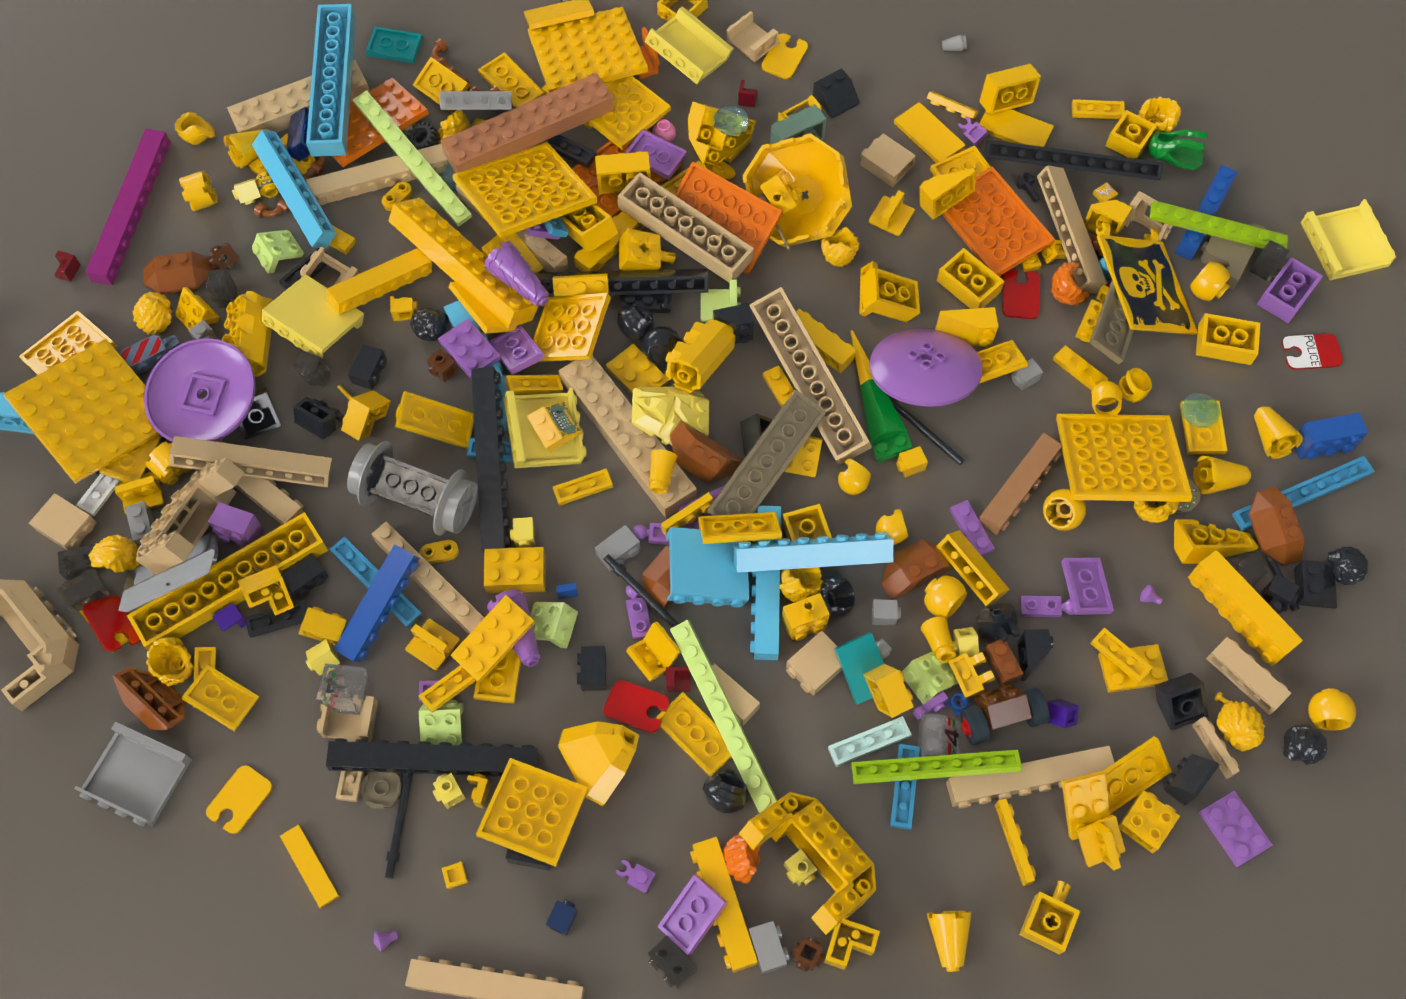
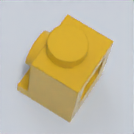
[390,296,418,321]

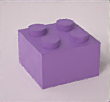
[208,502,264,548]

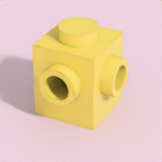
[232,178,261,205]
[510,517,535,548]
[952,627,979,658]
[306,639,340,676]
[432,773,466,809]
[784,849,817,886]

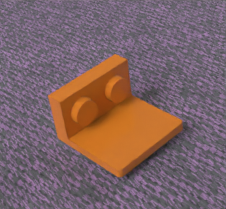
[638,27,660,79]

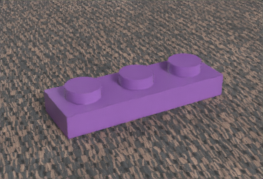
[950,500,995,556]

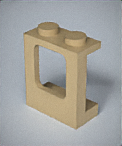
[1125,191,1173,242]
[300,247,358,288]

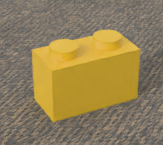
[299,607,347,646]

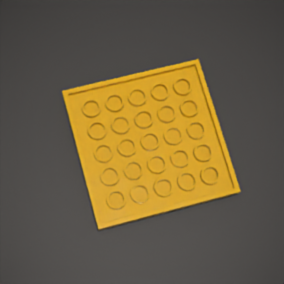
[527,7,648,93]
[453,142,597,238]
[4,338,159,484]
[1056,414,1192,502]

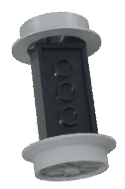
[347,441,478,536]

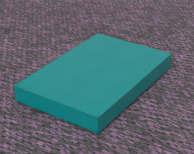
[365,26,423,64]
[834,632,884,705]

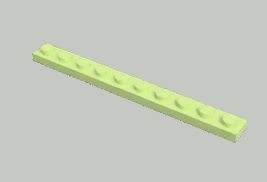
[353,90,472,227]
[670,620,777,813]

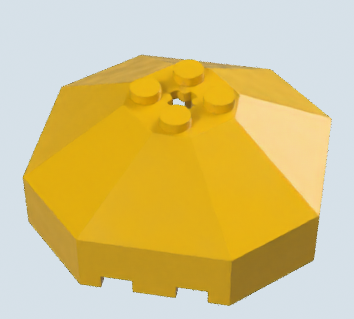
[742,133,852,247]

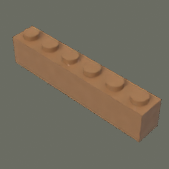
[979,433,1062,535]

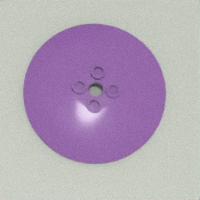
[870,329,982,407]
[144,338,255,442]

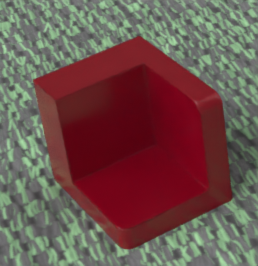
[738,79,758,108]
[54,250,81,282]
[666,667,691,692]

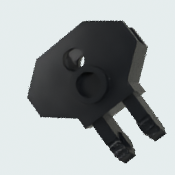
[976,603,1019,642]

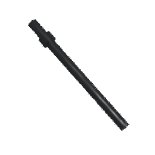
[887,394,964,466]
[603,554,679,628]
[385,773,413,879]

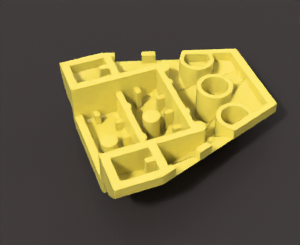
[632,386,709,445]

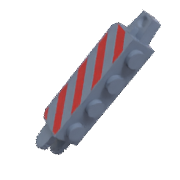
[118,335,181,375]

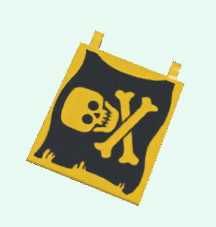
[1096,222,1198,335]

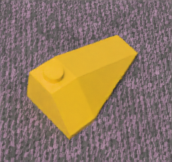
[1174,519,1259,564]

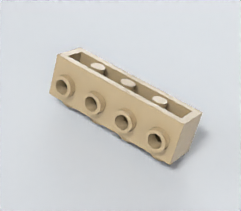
[1206,637,1291,715]

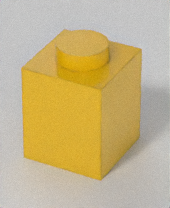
[896,446,928,477]

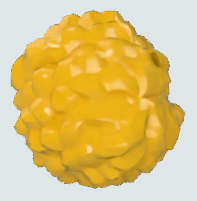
[1138,96,1181,134]
[438,110,471,144]
[821,227,860,267]
[132,292,173,335]
[1134,501,1179,523]
[88,535,140,573]
[779,567,823,602]
[146,637,193,686]
[1216,701,1265,752]

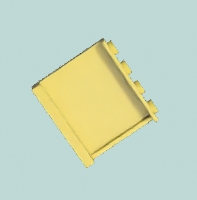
[645,6,734,84]
[1301,199,1396,280]
[261,274,364,362]
[503,388,586,468]

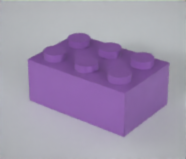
[1257,257,1323,324]

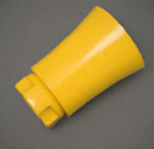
[649,449,678,494]
[921,617,956,663]

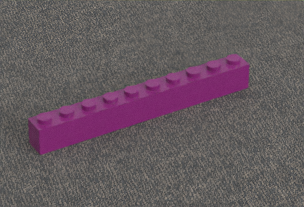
[85,128,171,285]

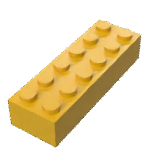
[1188,550,1303,667]

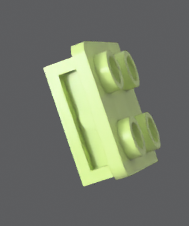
[252,230,304,274]
[701,280,741,322]
[530,602,578,648]
[902,652,958,705]
[419,700,464,745]

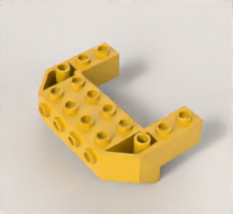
[739,792,876,935]

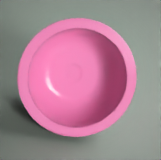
[652,119,676,142]

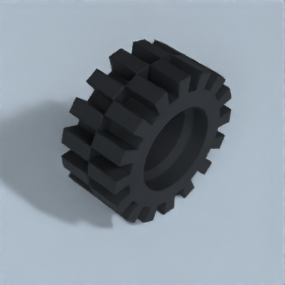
[407,121,440,150]

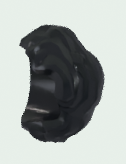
[410,307,449,341]
[1328,546,1368,585]
[821,575,855,615]
[1283,724,1328,765]

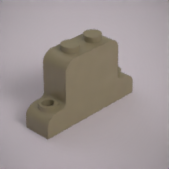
[1200,224,1265,289]

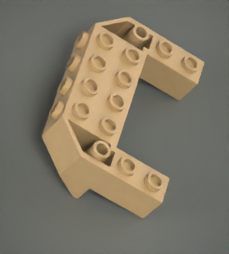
[136,458,244,575]
[0,579,79,711]

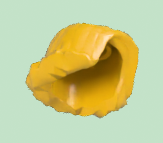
[175,112,215,145]

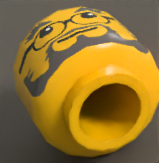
[255,171,279,198]

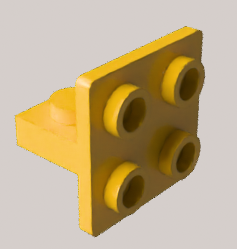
[868,190,915,236]
[175,287,219,330]
[114,472,164,515]
[405,619,460,671]
[1076,814,1125,871]

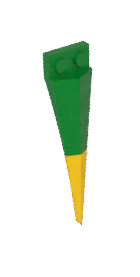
[851,330,913,463]

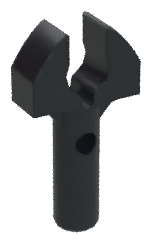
[1016,172,1040,202]

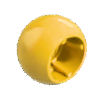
[1190,262,1231,301]
[1043,489,1086,531]
[924,576,967,619]
[1308,688,1356,731]

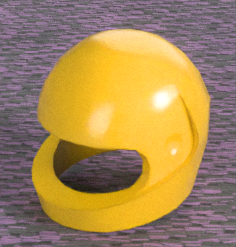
[1118,368,1152,403]
[1091,381,1122,415]
[838,458,871,495]
[876,509,909,545]

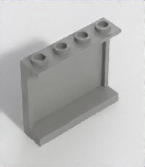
[440,91,511,110]
[74,722,192,827]

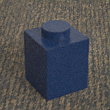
[546,899,578,937]

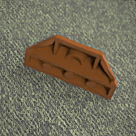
[143,251,217,295]
[670,420,743,483]
[1249,487,1304,566]
[881,539,954,600]
[642,546,672,614]
[113,666,186,730]

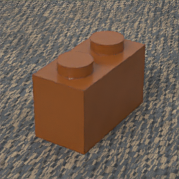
[983,640,1023,685]

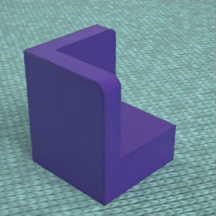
[212,603,246,632]
[1047,699,1079,728]

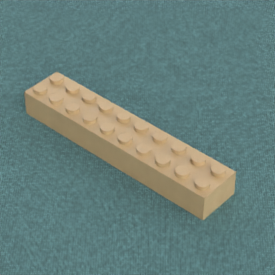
[749,287,872,466]
[559,355,697,518]

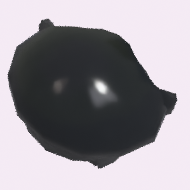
[617,303,654,340]
[641,326,682,368]
[702,769,748,813]

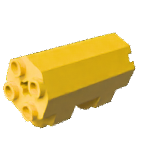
[222,291,273,376]
[665,319,735,393]

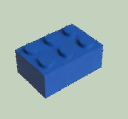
[1295,413,1368,460]

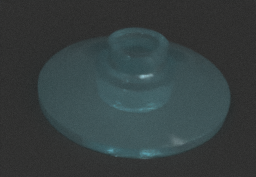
[714,106,749,135]
[1181,393,1220,427]

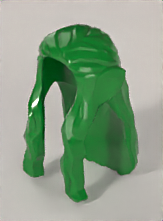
[1148,129,1208,170]

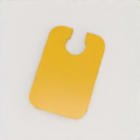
[762,33,808,79]
[206,765,273,834]

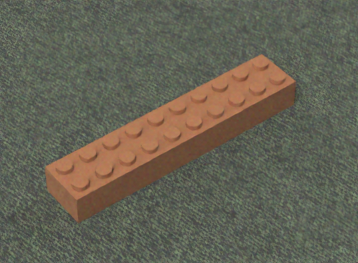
[441,73,614,173]

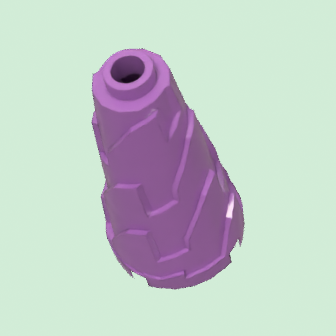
[484,241,549,306]
[487,589,540,667]

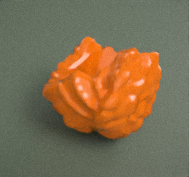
[1051,262,1090,305]
[723,834,764,884]

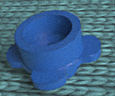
[946,691,971,715]

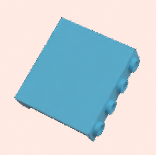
[666,527,749,608]

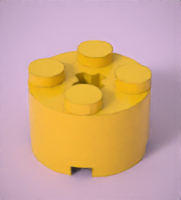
[179,170,218,212]
[146,442,192,486]

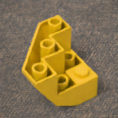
[688,102,756,166]
[558,721,639,806]

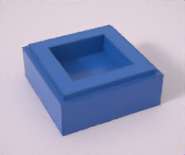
[556,583,578,599]

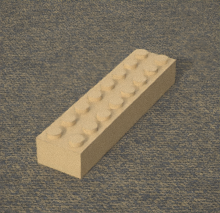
[227,60,370,133]
[618,172,754,283]

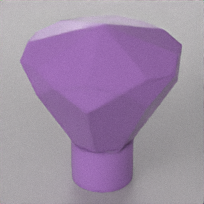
[1140,585,1163,605]
[374,931,398,952]

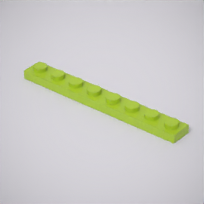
[1150,200,1288,254]
[851,750,1022,784]

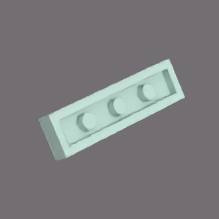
[828,716,912,767]

